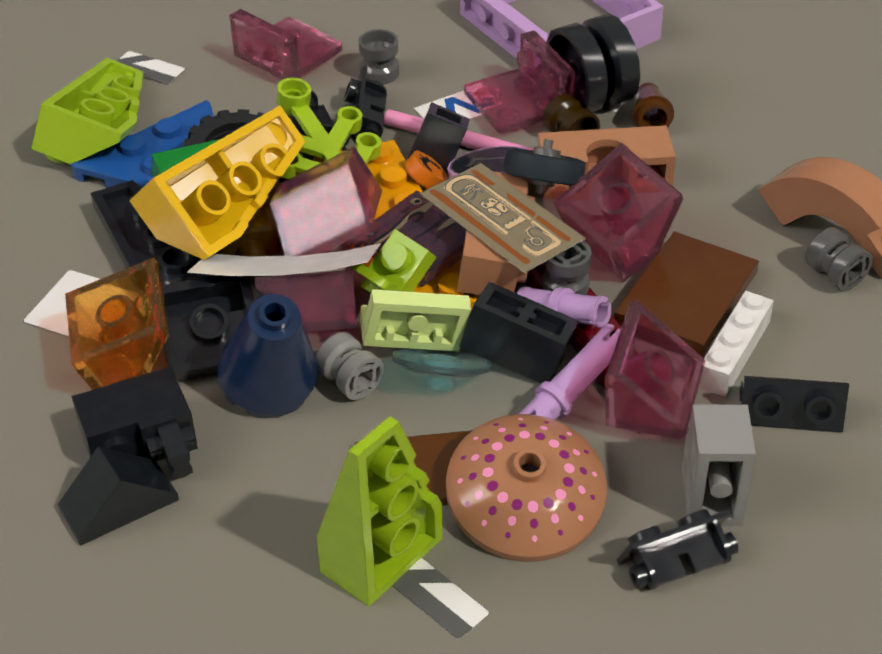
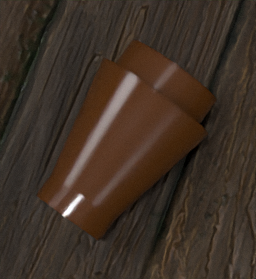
[633,82,674,128]

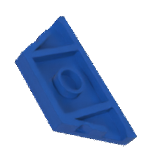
[71,100,214,188]

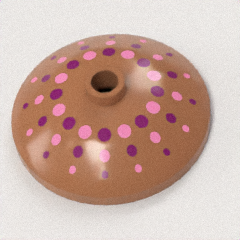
[446,414,607,562]

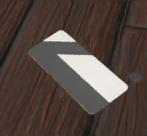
[117,51,185,84]
[392,558,489,639]

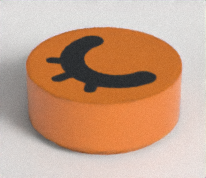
[405,151,448,189]

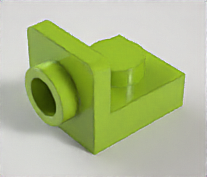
[351,229,437,293]

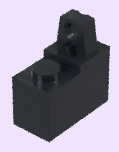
[71,366,198,479]

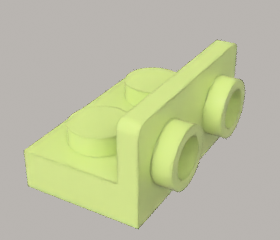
[359,289,472,351]

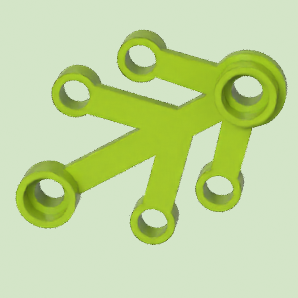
[276,77,382,198]

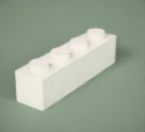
[697,291,774,397]

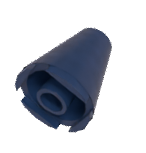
[218,294,318,418]

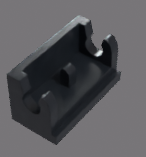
[459,281,579,383]

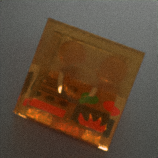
[65,258,169,390]

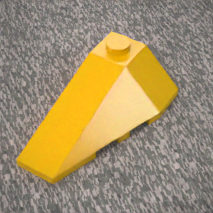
[129,105,306,260]

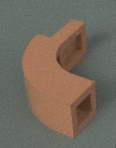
[758,157,882,279]

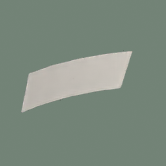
[187,243,381,276]

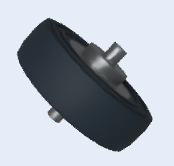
[503,139,586,194]

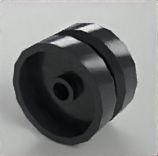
[545,13,641,112]

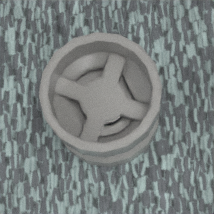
[315,332,384,400]

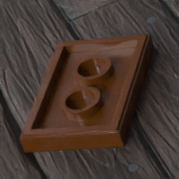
[614,231,759,357]

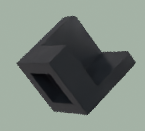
[408,102,470,173]

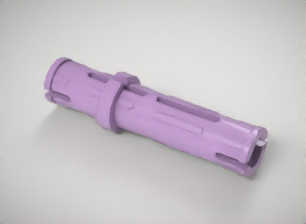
[519,323,629,420]

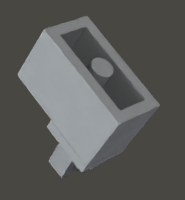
[682,404,756,526]

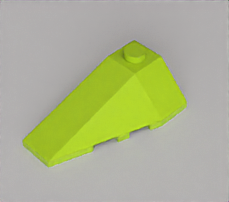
[31,58,143,164]
[317,416,443,607]

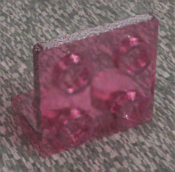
[229,9,343,80]
[464,30,574,134]

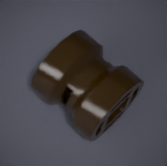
[542,94,600,132]

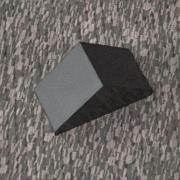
[58,446,179,546]

